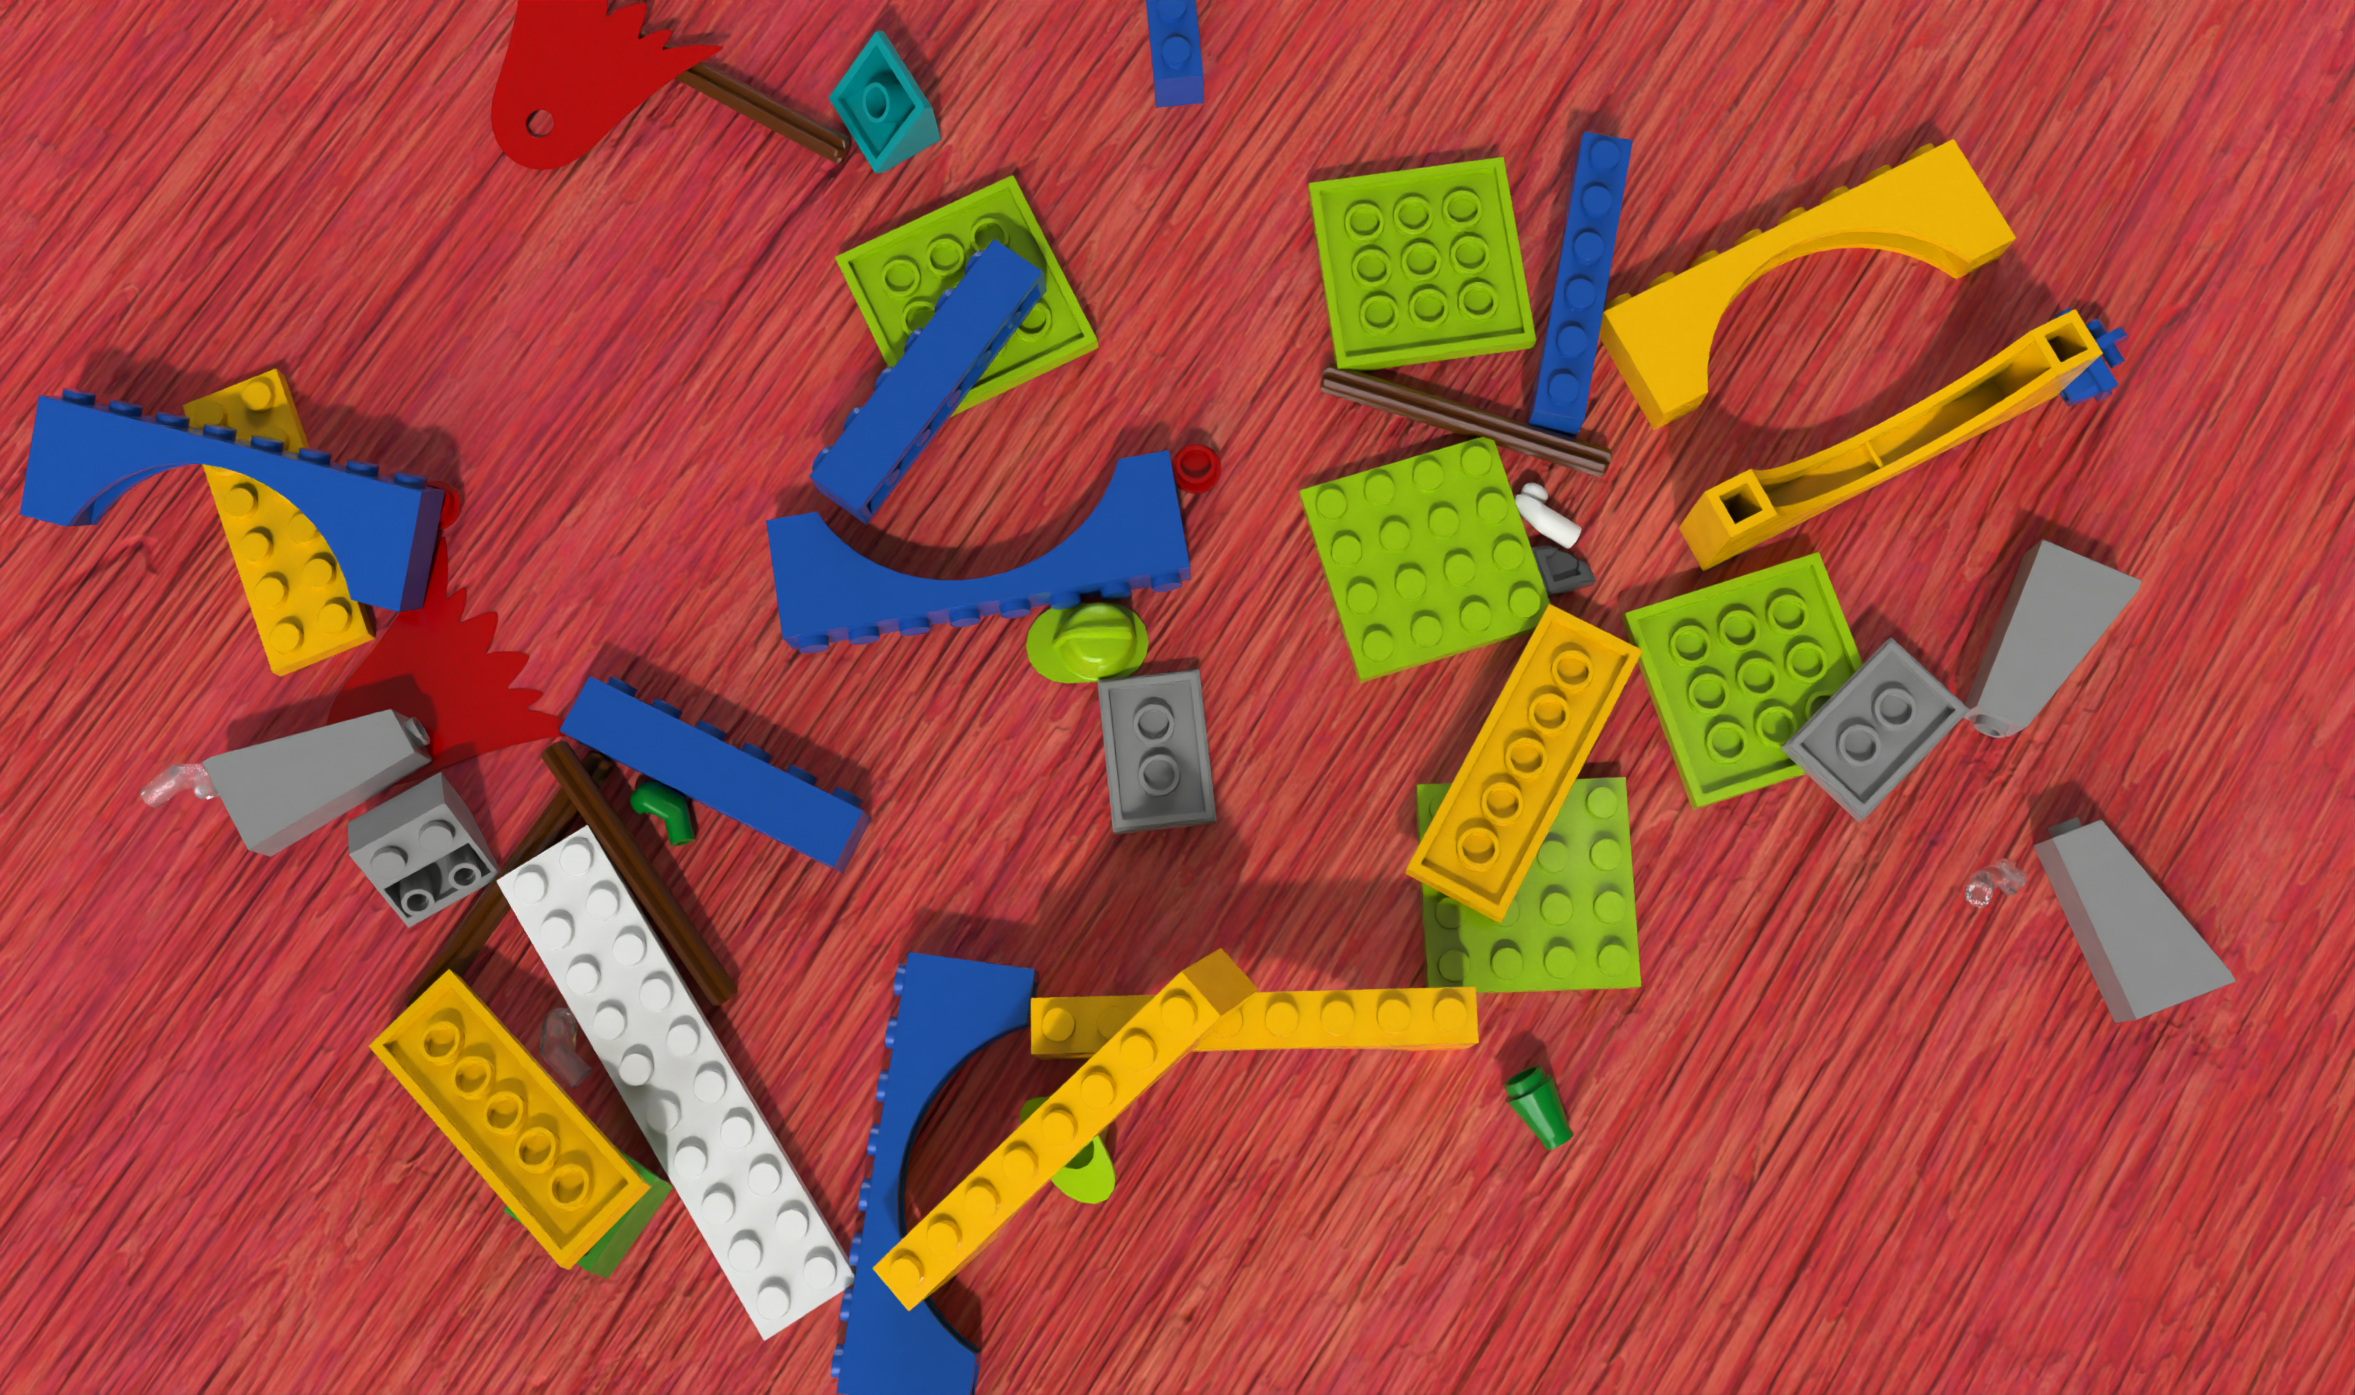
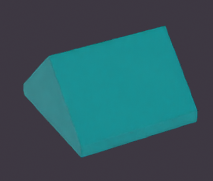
[828,30,941,173]

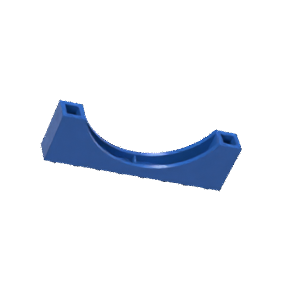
[19,388,445,612]
[766,450,1191,653]
[831,952,1039,1395]

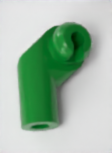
[630,781,696,847]

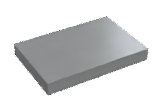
[1780,637,1970,822]
[1097,669,1217,835]

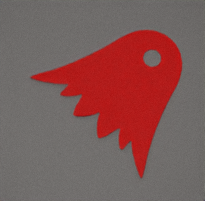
[491,0,723,170]
[327,537,566,786]

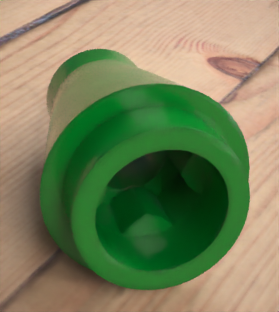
[1503,1065,1574,1150]

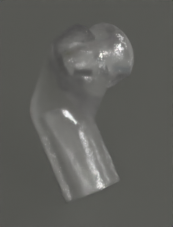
[1965,858,2027,907]

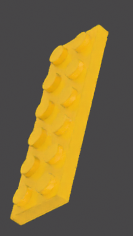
[182,369,376,677]
[1405,604,1643,924]
[369,969,651,1270]

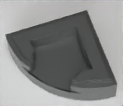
[1532,546,1596,598]

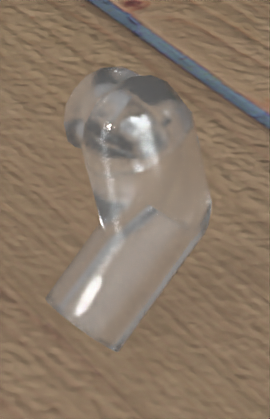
[140,763,219,808]
[540,1007,592,1088]

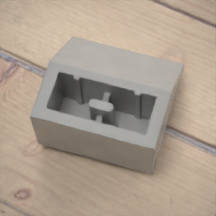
[348,772,500,928]

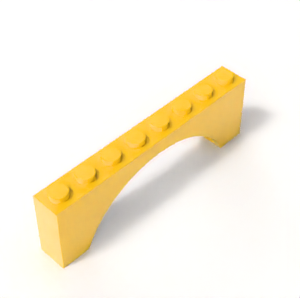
[1599,139,2016,430]
[1679,309,2103,572]
[872,948,1259,1311]
[1031,987,1479,1060]

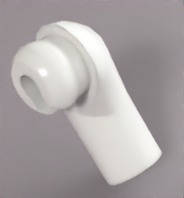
[1515,482,1581,548]

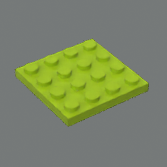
[1308,157,1536,372]
[835,175,1099,418]
[1299,437,1550,684]
[1621,552,1863,810]
[1415,777,1641,994]

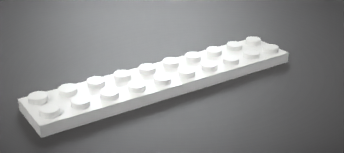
[496,825,856,1341]

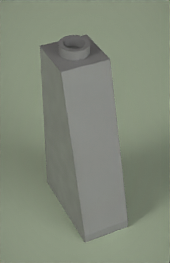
[1963,540,2142,738]
[202,709,433,857]
[2033,817,2236,1023]

